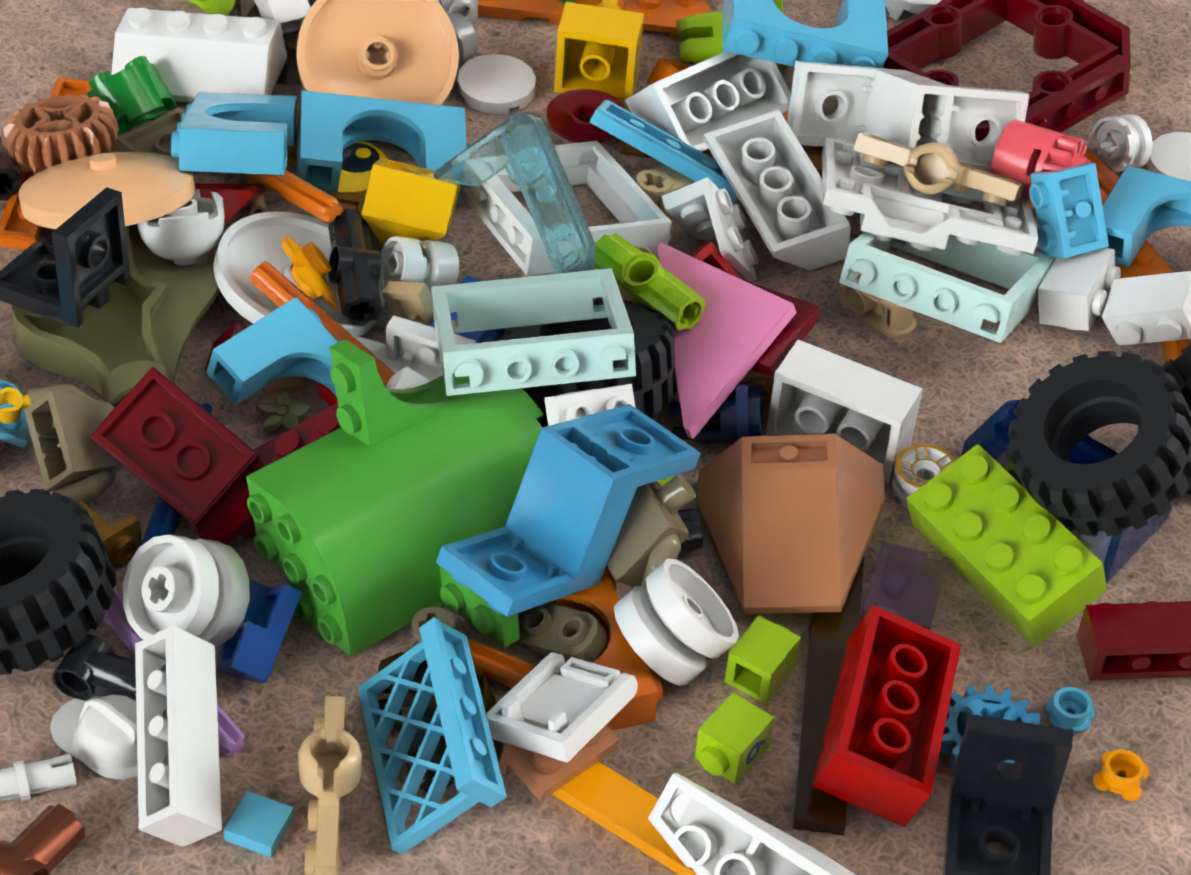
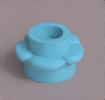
[1046,687,1095,733]

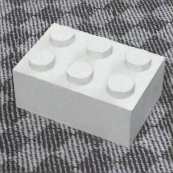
[766,340,923,484]

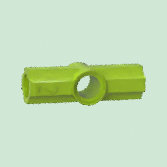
[590,233,706,331]

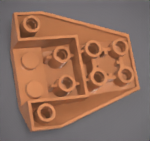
[698,434,885,614]

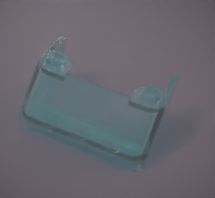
[433,113,596,274]

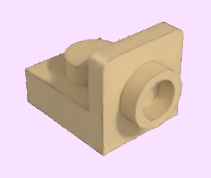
[381,281,434,326]

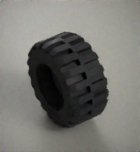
[501,298,676,428]
[1008,351,1191,536]
[0,489,116,675]

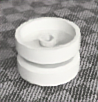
[123,534,250,647]
[614,558,739,685]

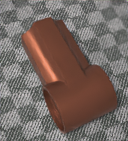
[0,804,85,875]

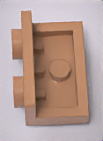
[499,724,620,802]

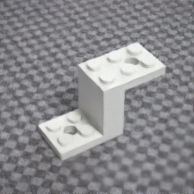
[787,61,1029,172]

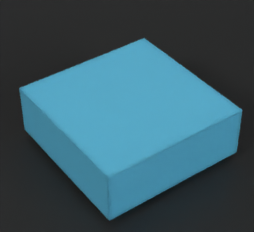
[223,791,294,858]

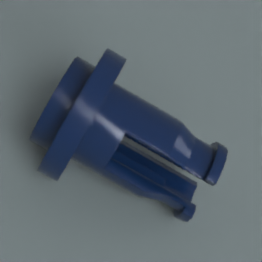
[669,382,764,442]

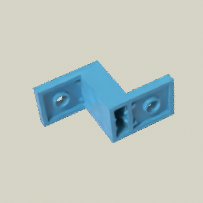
[436,404,701,617]

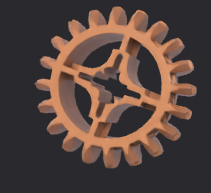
[3,93,119,174]

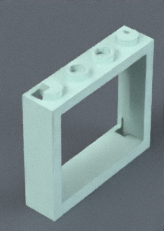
[839,231,1056,343]
[431,268,636,396]

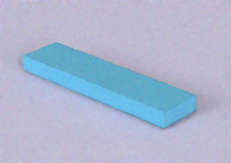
[590,100,738,203]

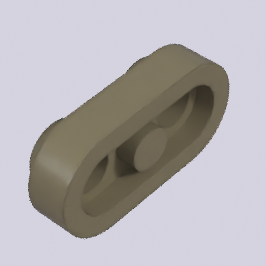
[519,603,607,662]

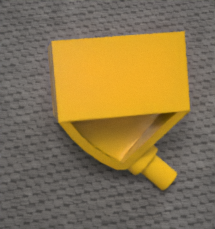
[554,0,644,103]
[361,158,463,247]

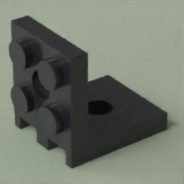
[0,187,131,328]
[943,714,1073,875]

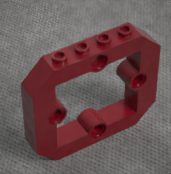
[883,0,1131,142]

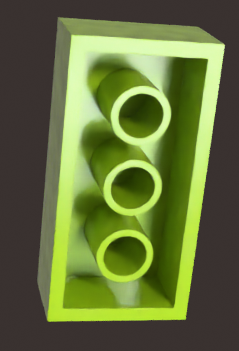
[906,444,1107,647]

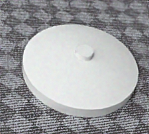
[213,211,385,337]

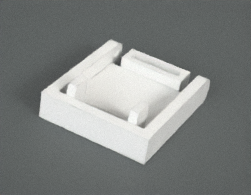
[486,652,638,763]

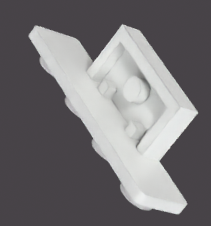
[354,315,476,381]

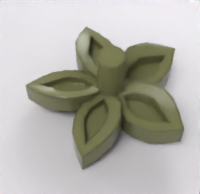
[256,391,311,432]

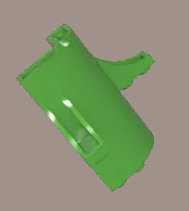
[246,339,544,657]

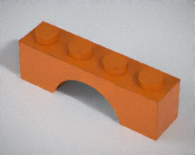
[548,566,663,731]

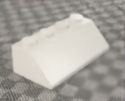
[112,8,287,103]
[625,51,791,152]
[703,109,851,271]

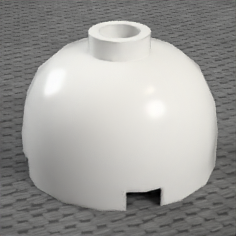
[137,189,225,266]

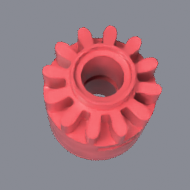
[990,119,1090,200]

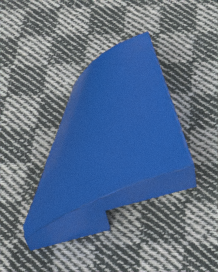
[216,580,302,683]

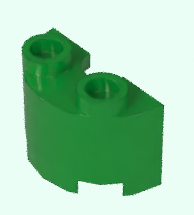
[87,56,177,136]

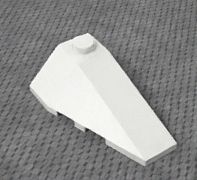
[648,773,856,875]

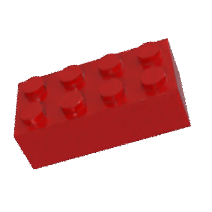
[812,605,962,827]

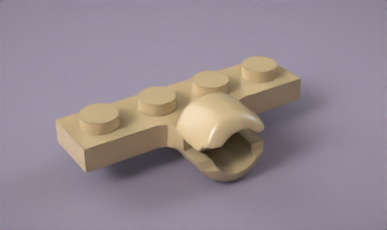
[853,133,1025,206]
[298,696,362,875]

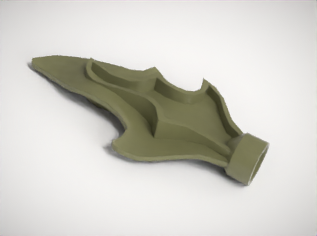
[11,150,220,408]

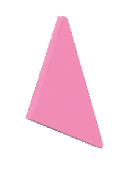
[657,242,796,439]

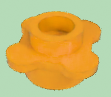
[1093,749,1149,801]

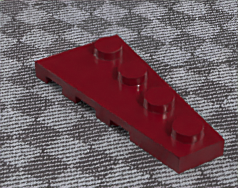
[197,403,341,545]

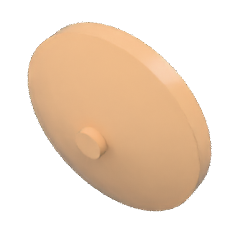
[296,0,459,105]
[18,152,195,229]

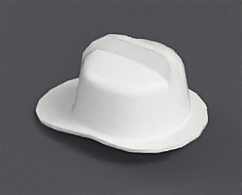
[50,694,138,780]

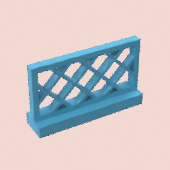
[358,617,507,854]

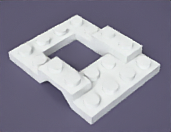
[822,138,1038,255]

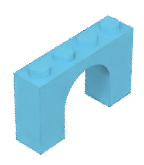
[722,0,888,68]
[296,90,467,204]
[171,92,297,175]
[1102,165,1191,267]
[206,297,341,405]

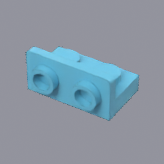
[1029,163,1109,258]

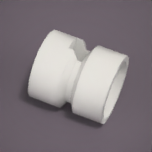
[380,236,459,295]

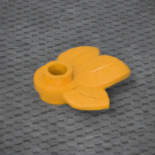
[281,237,339,309]

